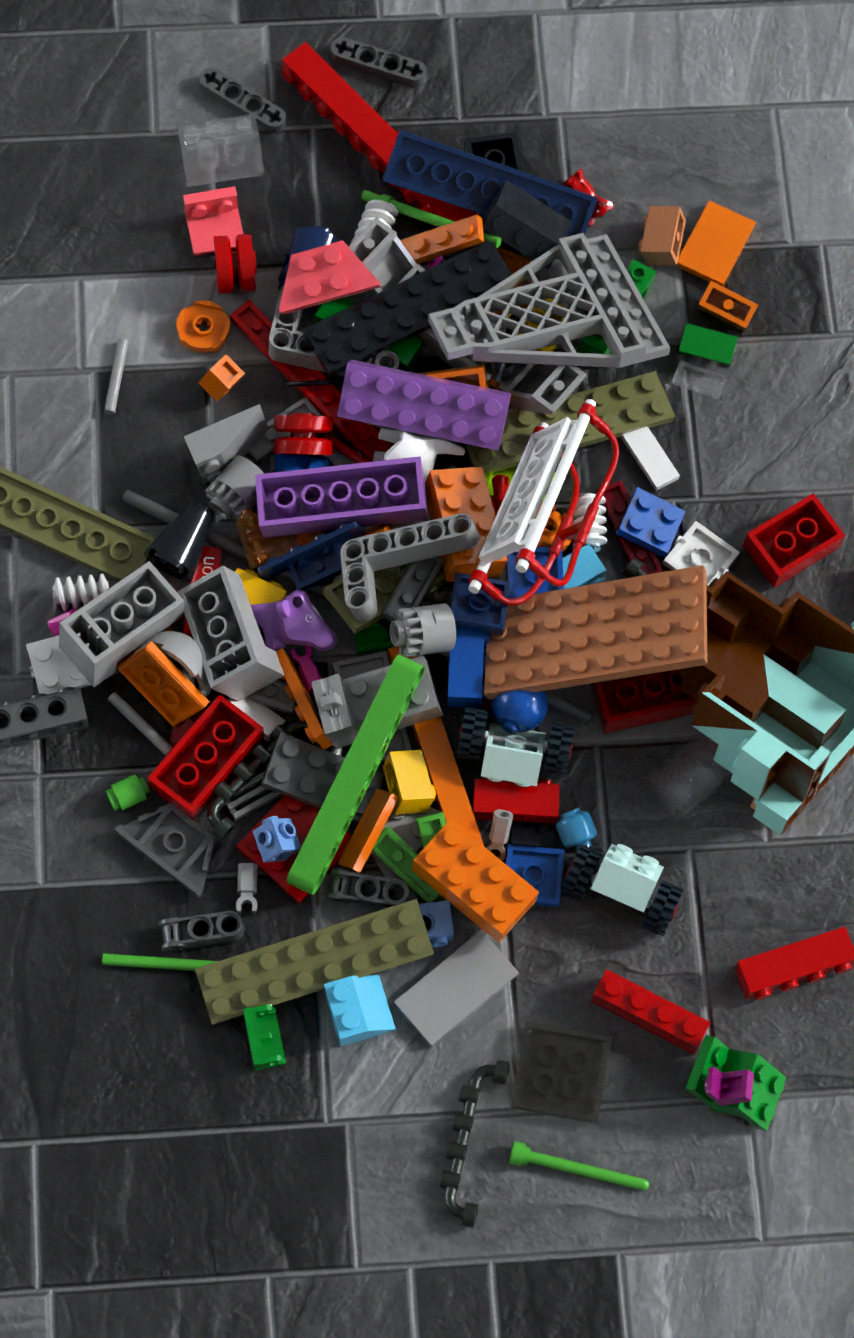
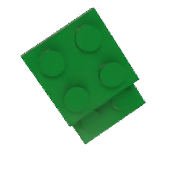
[685,1035,786,1131]

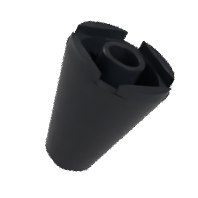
[144,503,213,582]

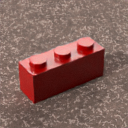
[472,777,560,825]

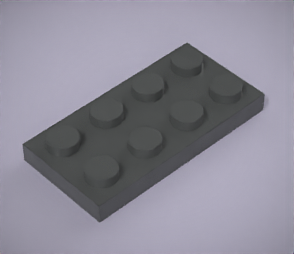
[260,732,384,825]

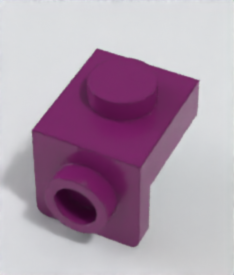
[705,1067,754,1105]

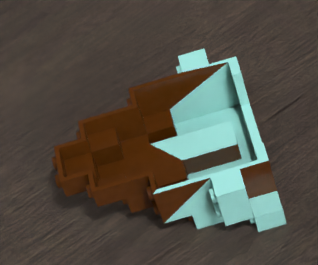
[680,571,854,836]

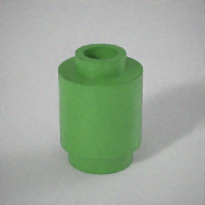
[105,774,150,811]

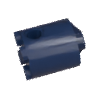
[278,226,341,290]

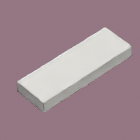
[620,426,680,491]

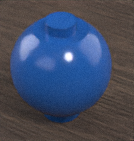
[492,690,548,734]

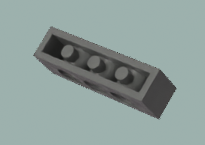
[0,687,89,749]

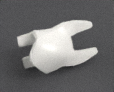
[373,426,465,481]

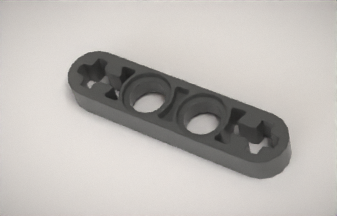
[331,37,427,87]
[199,68,286,133]

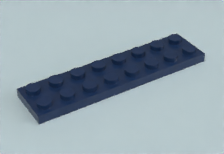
[382,129,598,237]

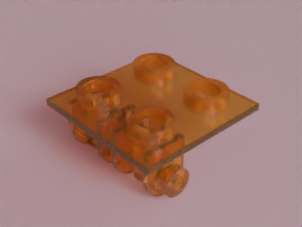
[234,509,300,570]

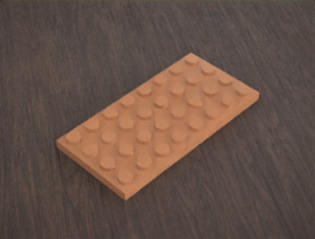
[484,565,707,700]

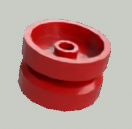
[213,233,257,295]
[273,413,334,455]

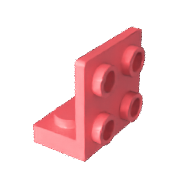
[183,186,243,256]

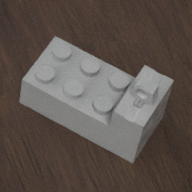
[59,561,185,687]
[177,566,285,701]
[311,655,443,749]

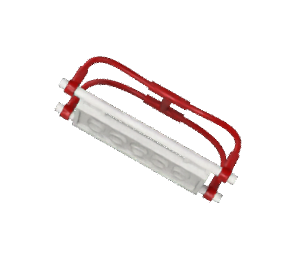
[468,399,619,606]

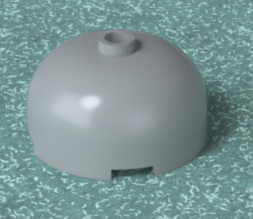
[134,631,212,698]

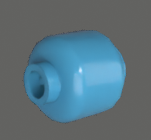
[556,807,597,851]

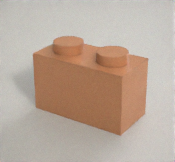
[638,206,686,266]

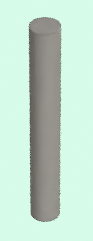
[104,338,129,415]
[108,692,173,756]

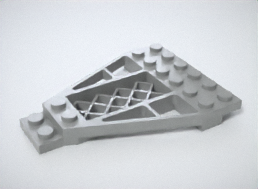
[428,233,670,368]

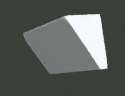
[228,698,286,743]

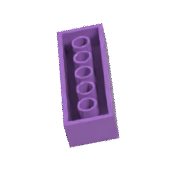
[337,360,511,450]
[255,456,428,538]

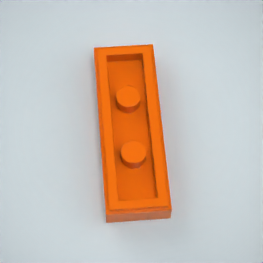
[338,789,399,873]

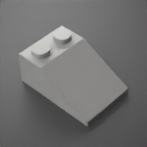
[184,404,268,484]

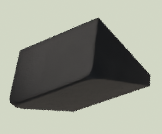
[510,820,541,847]

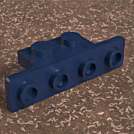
[257,522,365,591]

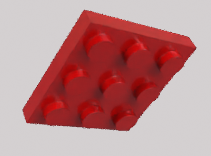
[236,795,352,904]

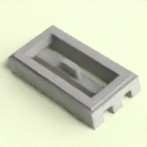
[226,771,282,821]

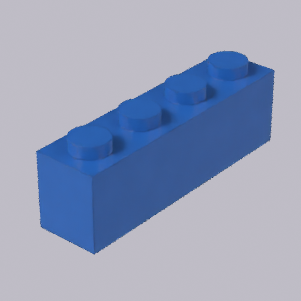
[447,627,490,708]

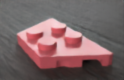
[279,240,381,315]

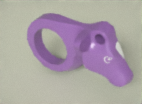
[250,590,337,651]

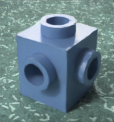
[253,816,301,862]

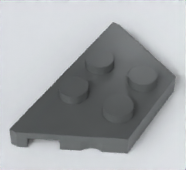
[114,803,215,898]

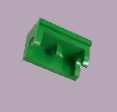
[678,323,738,367]
[243,1004,286,1071]

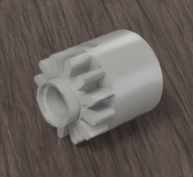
[205,456,264,522]
[390,603,456,657]

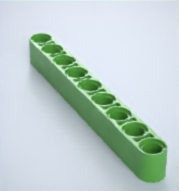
[287,654,425,895]

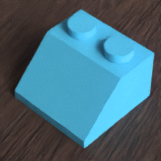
[324,975,396,1047]

